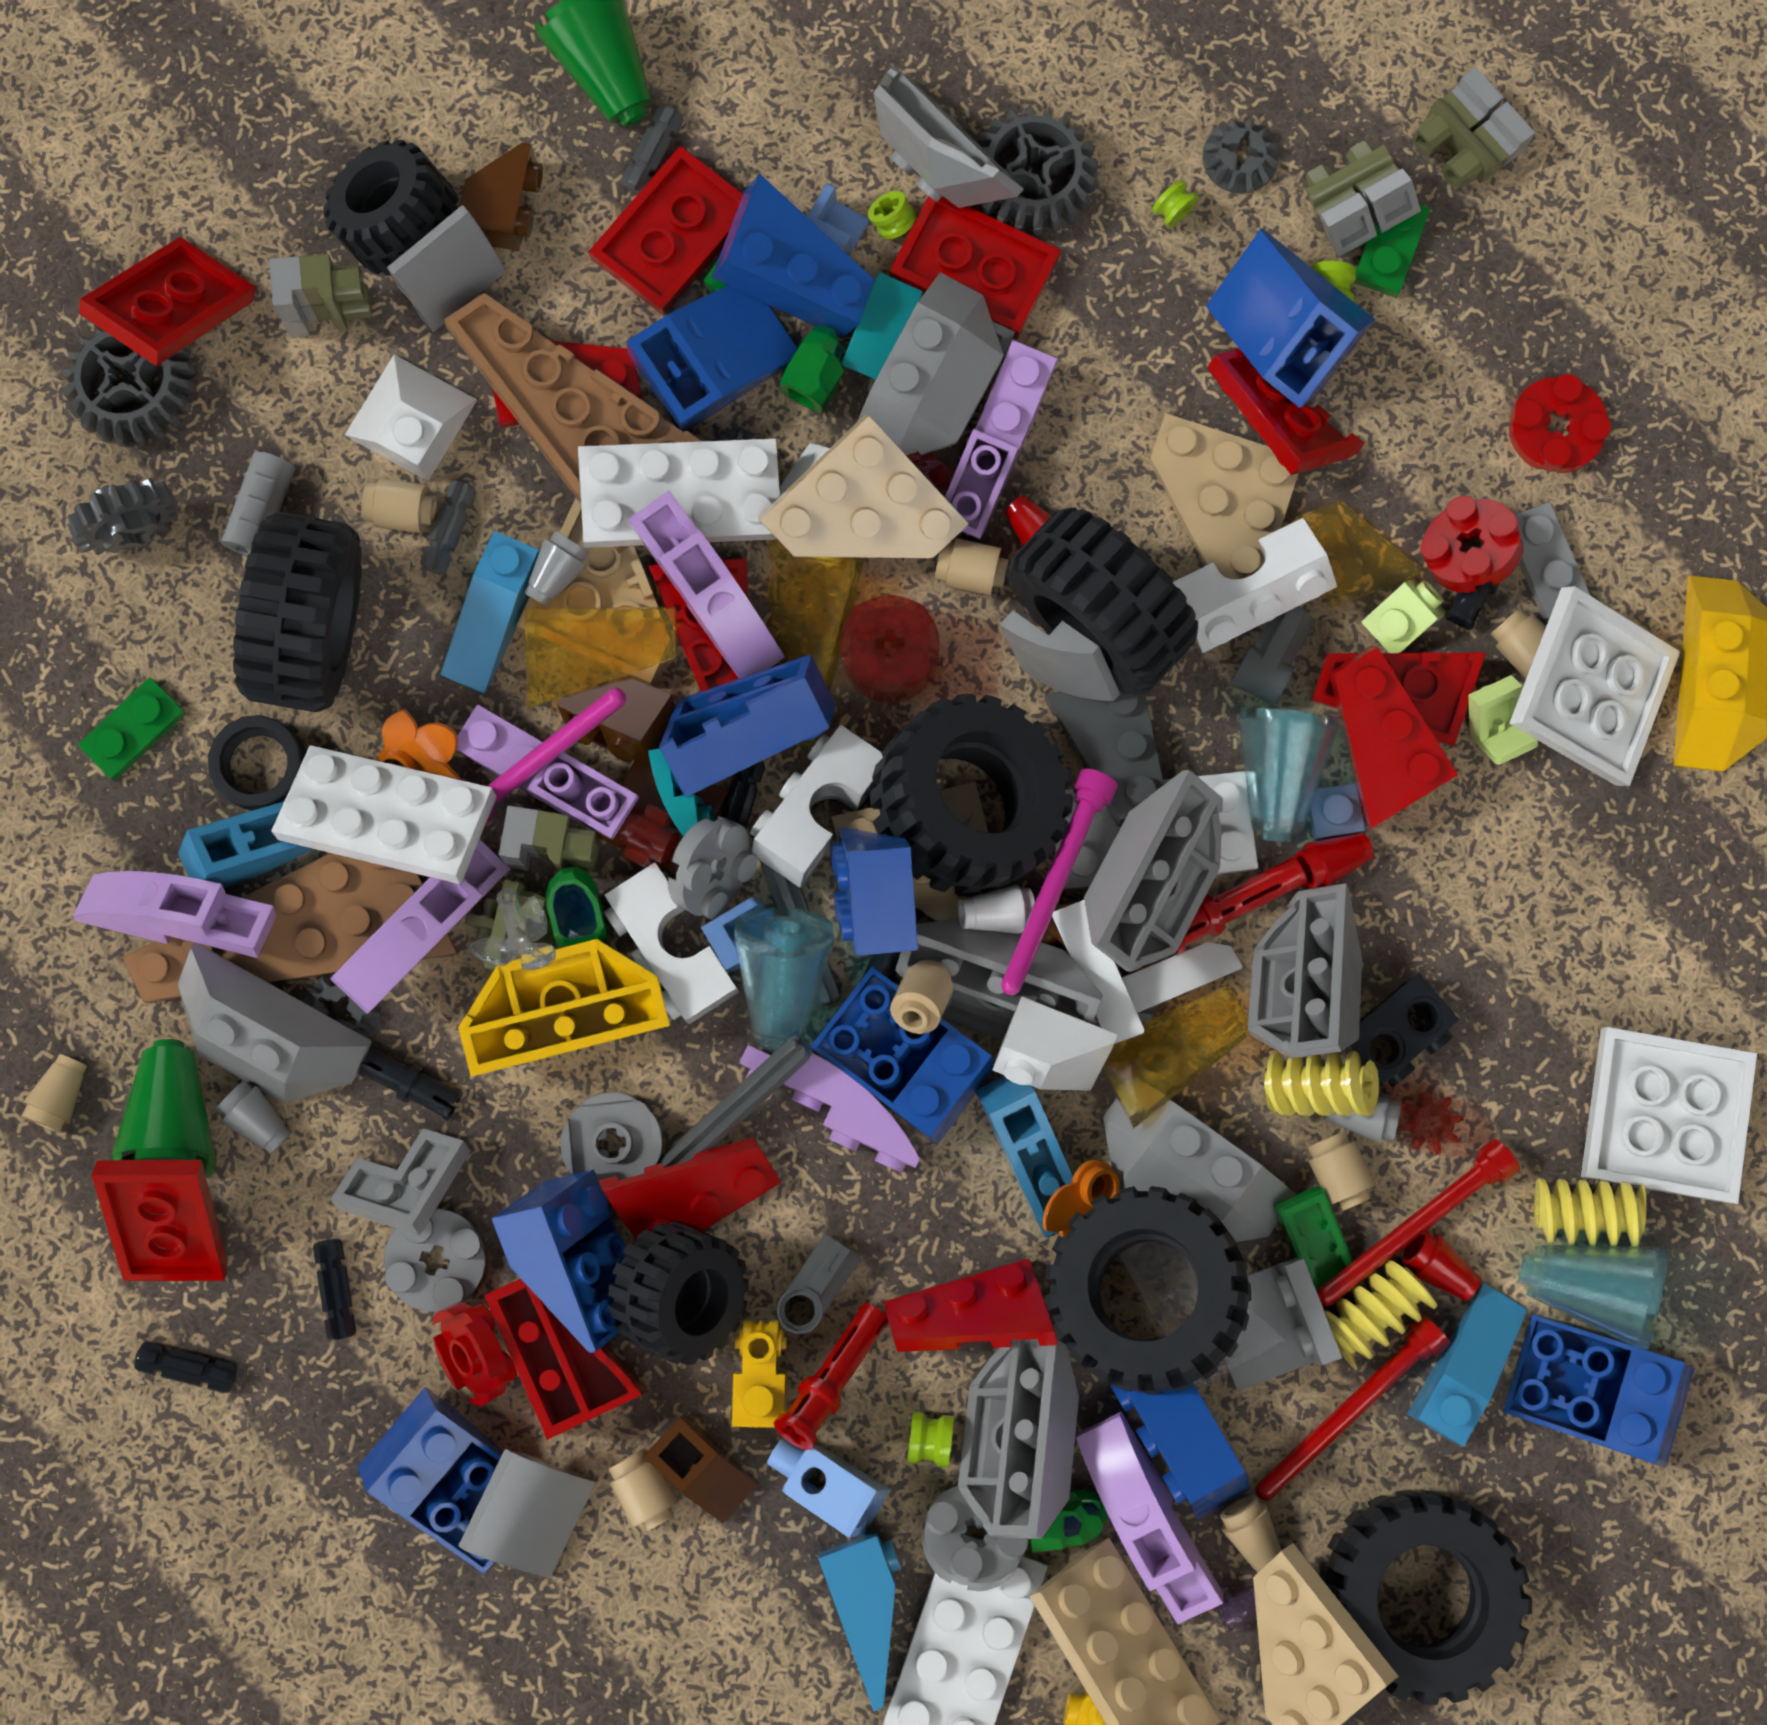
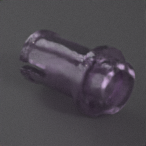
[1216,1585,1257,1633]

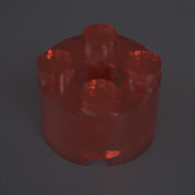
[840,595,940,704]

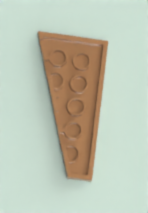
[444,293,701,553]
[122,853,459,1003]

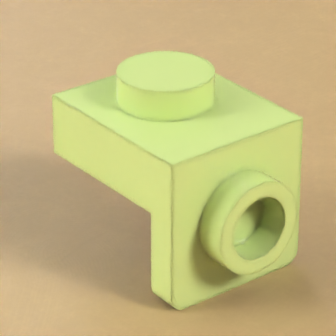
[1361,578,1445,653]
[1468,675,1538,765]

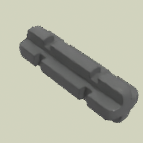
[621,105,683,194]
[420,480,476,575]

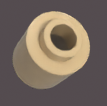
[361,479,437,533]
[934,538,1009,596]
[1491,607,1546,679]
[890,960,953,1034]
[1308,1131,1376,1210]
[608,1448,678,1531]

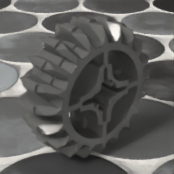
[978,105,1098,237]
[62,324,197,448]

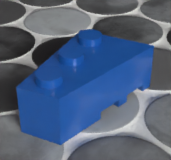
[711,173,875,338]
[659,654,836,798]
[1110,1335,1251,1520]

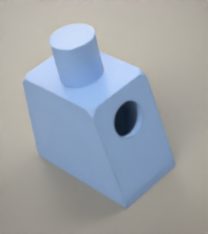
[767,1438,891,1538]

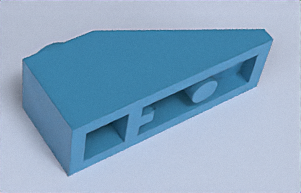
[440,531,539,694]
[178,801,314,889]
[974,1076,1073,1238]
[1407,1282,1528,1447]
[818,1530,902,1711]

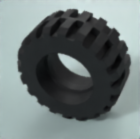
[1007,507,1198,695]
[233,512,362,712]
[870,694,1073,897]
[1045,1186,1252,1395]
[1319,1489,1532,1705]

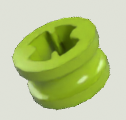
[1152,179,1200,229]
[868,191,917,239]

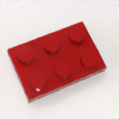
[588,146,743,316]
[889,196,1061,339]
[79,237,256,366]
[91,1160,227,1281]

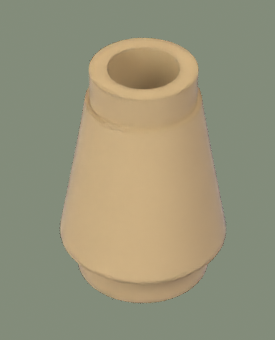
[21,1054,87,1133]
[1220,1495,1282,1573]

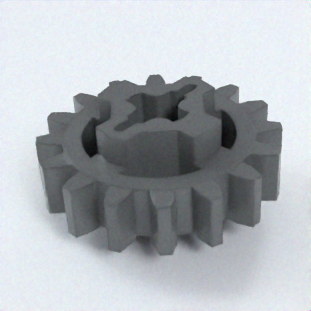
[67,478,179,555]

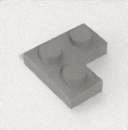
[331,1129,471,1236]

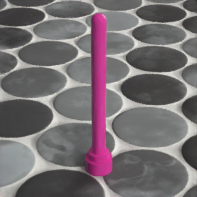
[485,688,626,825]
[1001,769,1118,995]

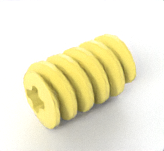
[1264,1051,1379,1117]
[1534,1178,1646,1248]
[1324,1260,1438,1370]

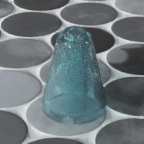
[1238,707,1340,843]
[733,907,835,1053]
[1518,1245,1668,1350]

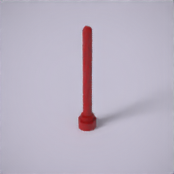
[1317,1138,1520,1306]
[1255,1313,1452,1501]

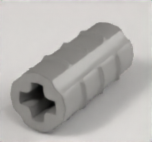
[220,451,296,556]

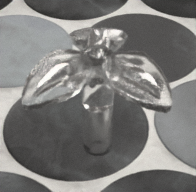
[469,889,557,970]

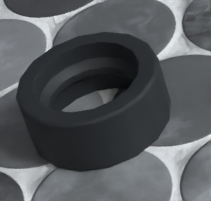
[208,715,307,811]

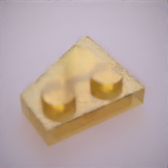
[1294,500,1420,609]

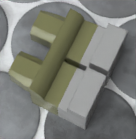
[1412,66,1535,190]
[1305,140,1421,257]
[269,254,373,338]
[499,805,600,872]

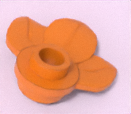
[377,709,462,780]
[1043,1159,1120,1238]

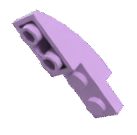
[945,340,1058,540]
[628,490,785,679]
[456,704,639,840]
[330,839,510,1014]
[73,871,277,958]
[739,1045,920,1173]
[1076,1412,1224,1624]

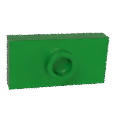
[1273,1186,1353,1292]

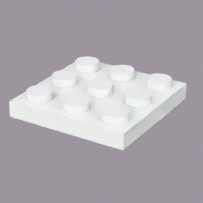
[1509,586,1680,786]
[1581,1027,1757,1204]

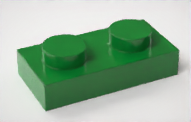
[1354,204,1431,298]
[78,677,187,781]

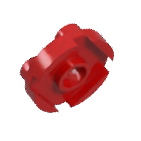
[1509,374,1611,473]
[1420,495,1524,593]
[432,1302,517,1406]

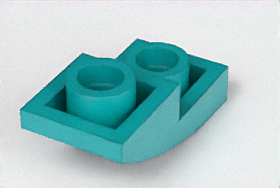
[841,272,923,380]
[648,749,715,836]

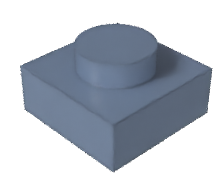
[1305,783,1365,841]

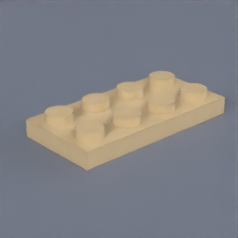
[1029,1538,1220,1725]

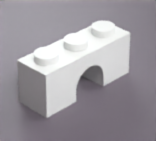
[1173,518,1337,653]
[750,725,883,888]
[604,863,739,1024]

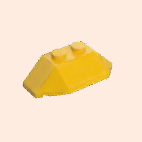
[1673,575,1767,772]
[458,939,670,1077]

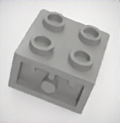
[1224,1258,1342,1390]

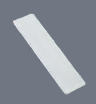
[1052,900,1144,1043]
[1122,942,1242,1013]

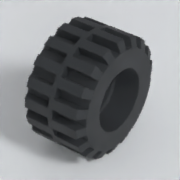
[323,139,458,276]
[608,1222,749,1365]

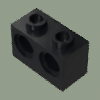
[1343,973,1459,1087]

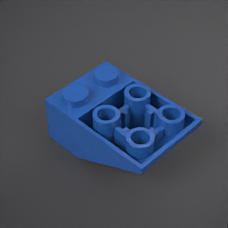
[1206,228,1376,408]
[626,285,797,432]
[830,828,918,956]
[810,967,995,1145]
[491,1169,625,1353]
[1503,1314,1695,1468]
[357,1387,504,1574]

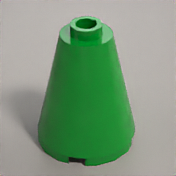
[535,0,651,127]
[110,1039,216,1178]

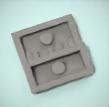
[387,205,506,332]
[999,610,1120,701]
[458,1448,596,1578]

